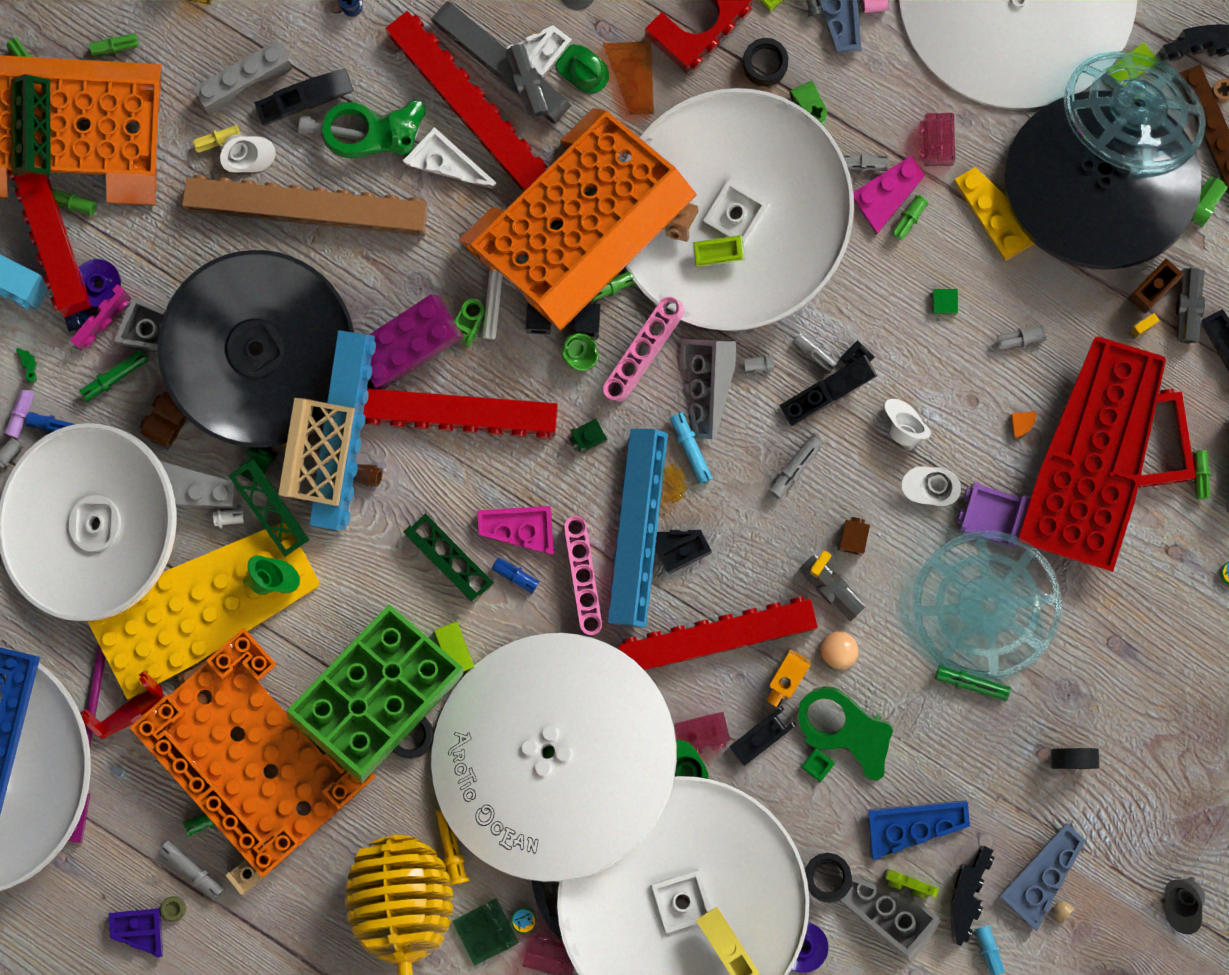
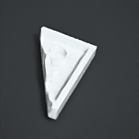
[403,127,497,189]

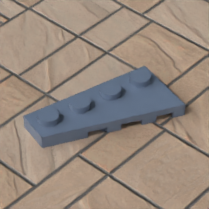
[820,0,862,54]
[999,823,1086,931]

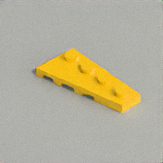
[954,167,1035,262]

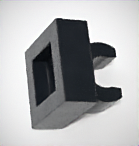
[840,340,875,365]

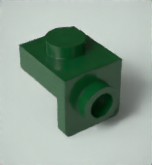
[239,447,278,485]

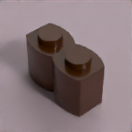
[140,391,187,450]

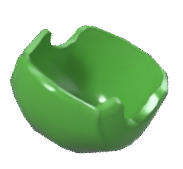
[561,333,599,371]

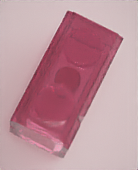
[919,113,955,166]
[522,933,574,975]

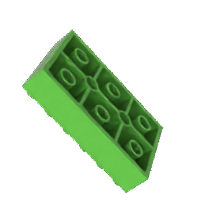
[287,604,463,784]

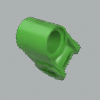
[789,81,827,126]
[454,298,485,348]

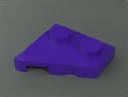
[108,908,163,957]

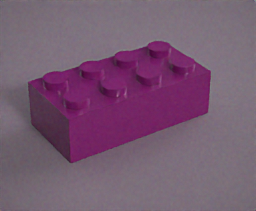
[369,294,464,389]

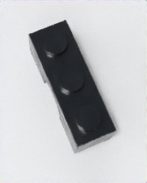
[526,301,601,337]

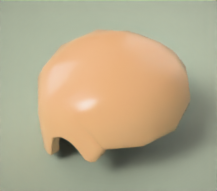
[820,631,859,670]

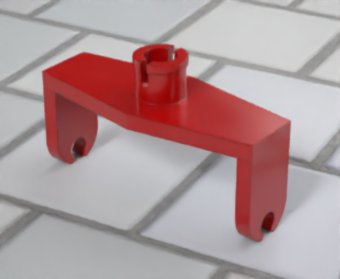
[80,671,164,740]

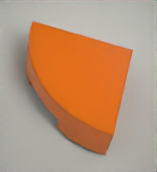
[1011,411,1036,439]

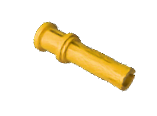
[435,810,470,886]

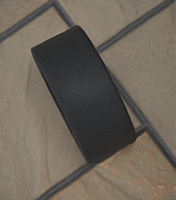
[743,38,789,87]
[393,717,434,759]
[1051,748,1099,769]
[805,852,852,903]

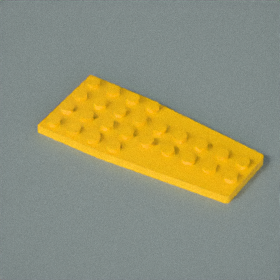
[87,522,320,700]

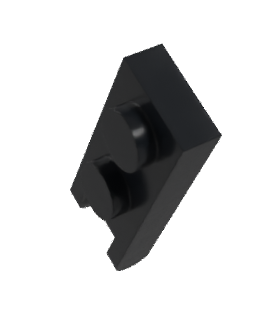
[729,706,796,766]

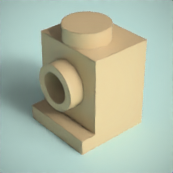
[226,860,268,895]

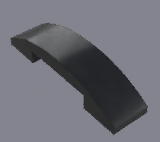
[531,880,562,940]

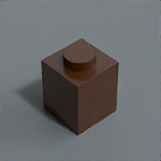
[838,517,870,556]

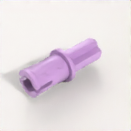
[4,390,34,439]

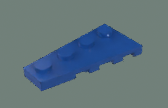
[868,800,970,860]

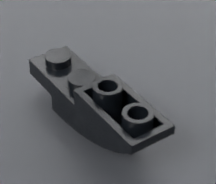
[1158,24,1229,62]
[254,68,354,126]
[779,355,878,426]
[950,846,995,946]

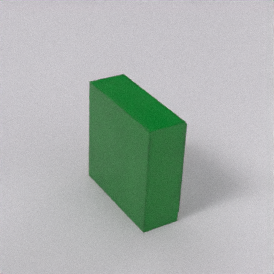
[933,289,958,314]
[801,748,835,783]

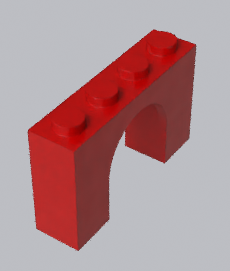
[645,0,753,73]

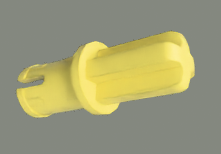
[193,124,241,153]

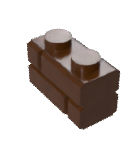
[1128,258,1184,314]

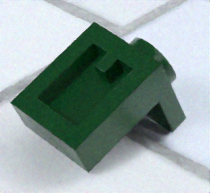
[568,418,608,454]

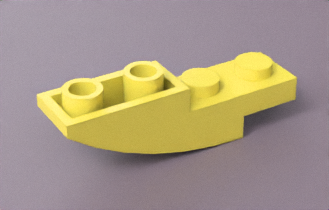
[696,906,760,975]

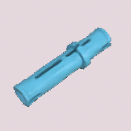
[669,412,713,485]

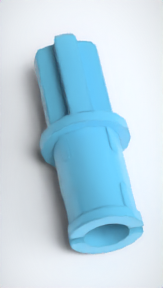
[975,925,1005,975]

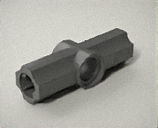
[506,44,549,119]
[1176,268,1205,344]
[799,554,866,622]

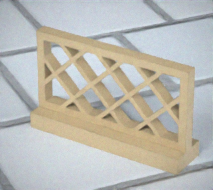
[278,398,355,506]

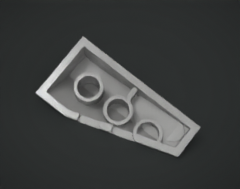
[680,339,736,439]
[833,876,941,964]

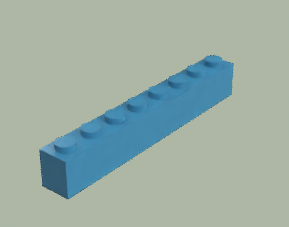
[309,330,376,530]
[608,429,668,628]

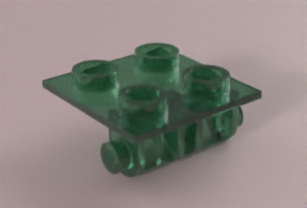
[452,898,519,966]

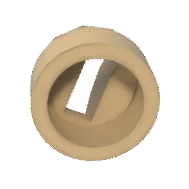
[1053,902,1075,924]

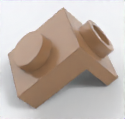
[665,203,698,242]

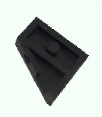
[655,530,712,575]

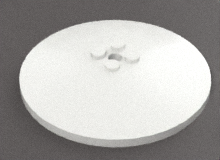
[0,423,177,621]

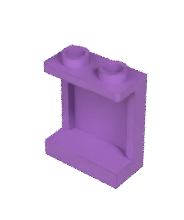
[957,482,1031,548]

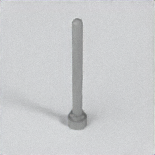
[298,115,367,141]

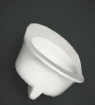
[220,134,276,173]
[884,399,931,451]
[902,466,961,506]

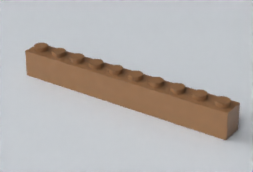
[182,175,428,236]

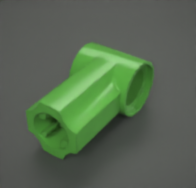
[1192,176,1228,227]

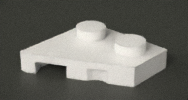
[506,25,572,79]

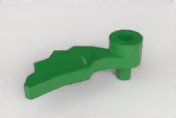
[16,348,37,384]

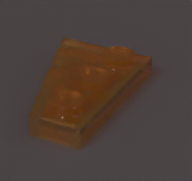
[603,42,654,115]

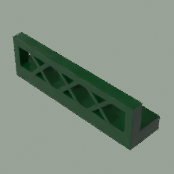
[11,74,51,176]
[228,458,309,557]
[403,513,494,604]

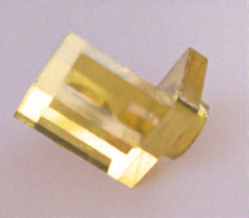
[664,463,688,504]

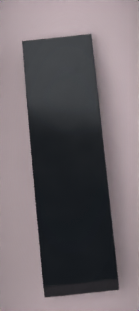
[1201,309,1229,371]

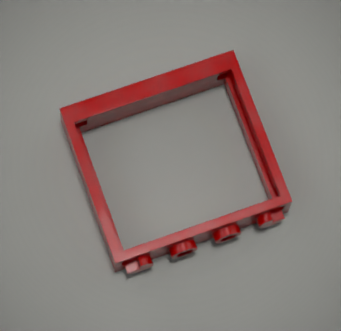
[1138,389,1196,488]

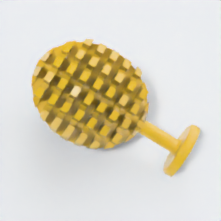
[344,834,454,975]

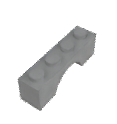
[193,40,292,115]

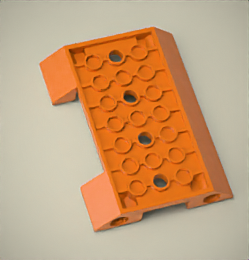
[0,55,162,206]
[458,108,697,331]
[129,628,376,878]

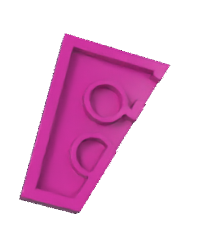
[853,155,925,235]
[70,284,132,350]
[477,506,554,555]

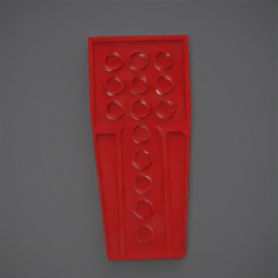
[1017,336,1166,572]

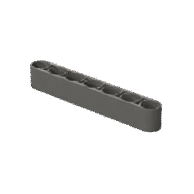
[431,1,571,124]

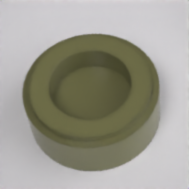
[160,896,187,922]

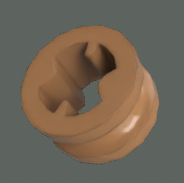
[1212,79,1229,103]

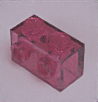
[675,712,731,754]

